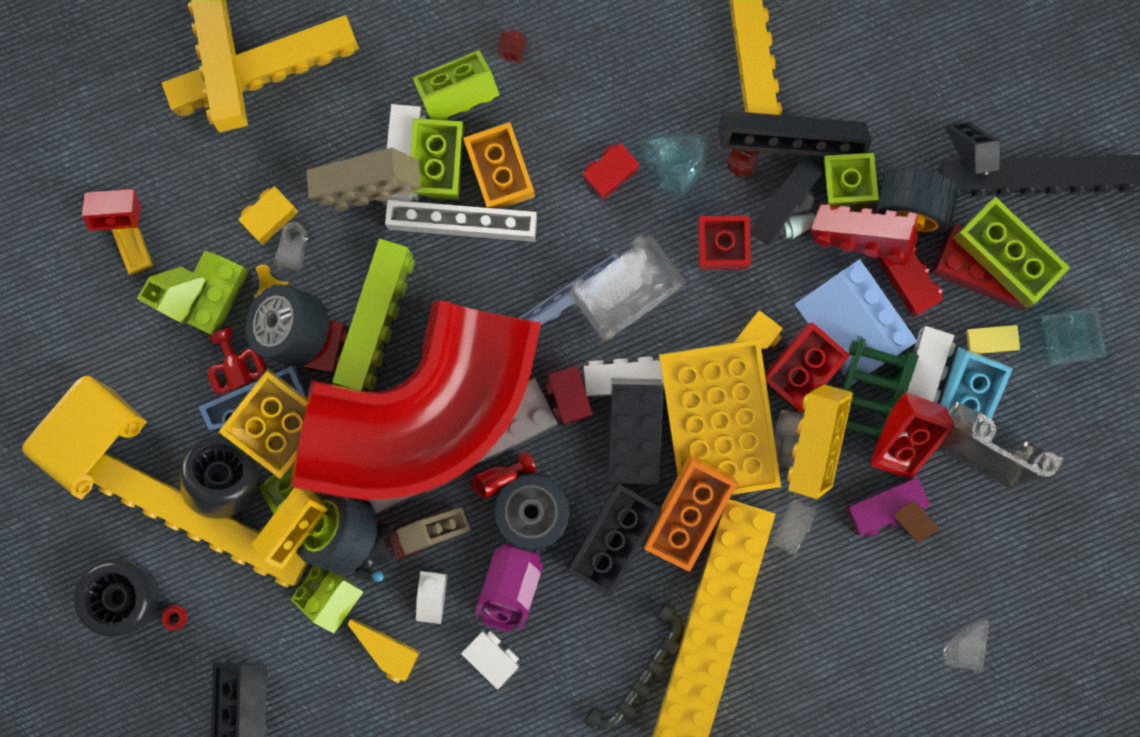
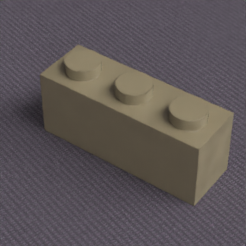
[397,507,471,555]

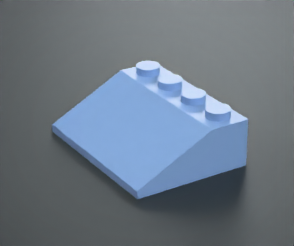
[794,259,917,385]

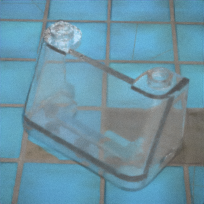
[568,234,686,344]

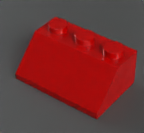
[765,322,851,413]

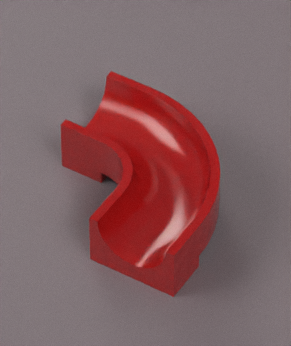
[290,301,541,500]

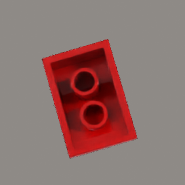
[870,392,955,479]

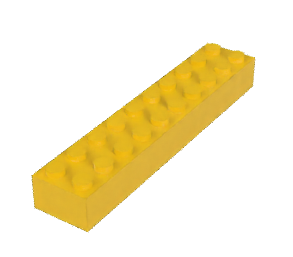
[652,499,775,737]

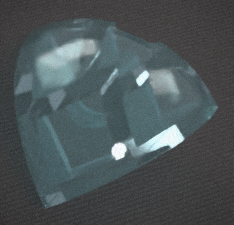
[640,133,709,197]

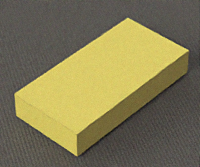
[966,325,1020,354]

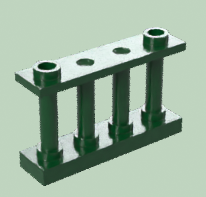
[841,335,919,445]

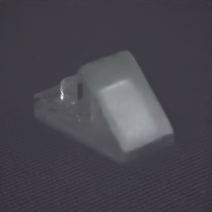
[772,499,816,555]

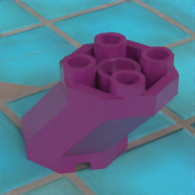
[474,544,543,632]

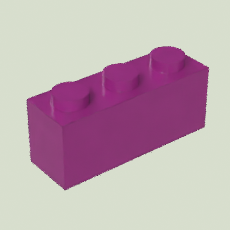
[845,478,930,538]

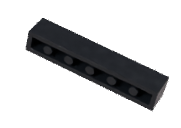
[718,110,872,156]

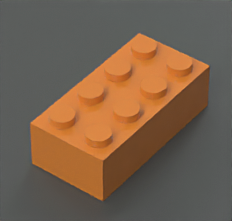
[643,454,738,572]

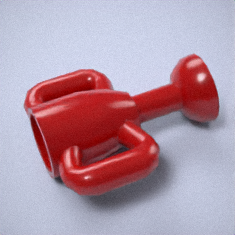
[207,328,267,396]
[470,451,536,499]

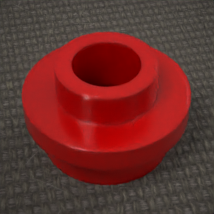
[161,605,187,631]

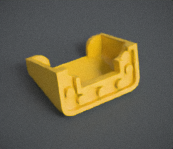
[22,376,147,500]

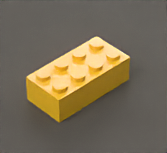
[787,385,853,499]

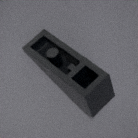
[946,122,999,175]

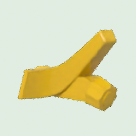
[254,264,291,298]

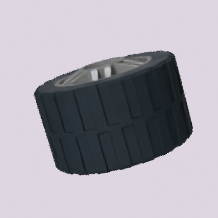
[245,284,329,366]

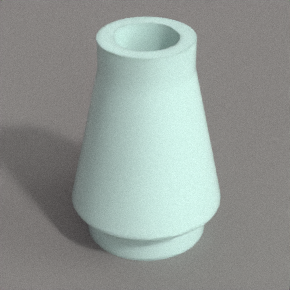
[779,213,815,240]

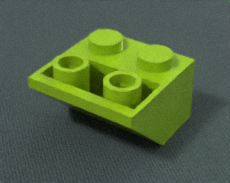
[137,267,206,323]
[291,566,363,633]

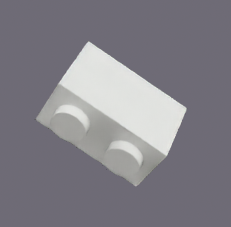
[461,630,520,689]

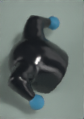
[354,504,392,582]

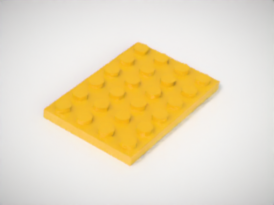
[659,338,781,495]

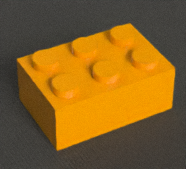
[463,122,535,209]

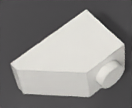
[416,570,448,624]

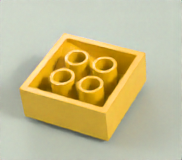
[219,369,307,479]

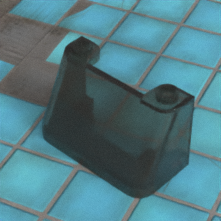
[938,402,1064,488]

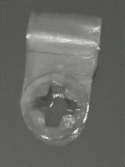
[274,222,308,272]

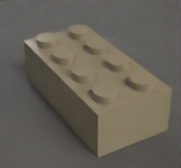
[307,147,421,211]

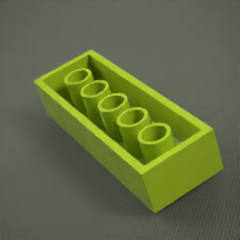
[332,239,415,392]

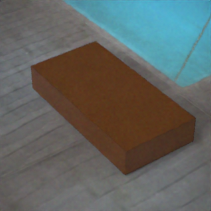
[894,500,939,543]

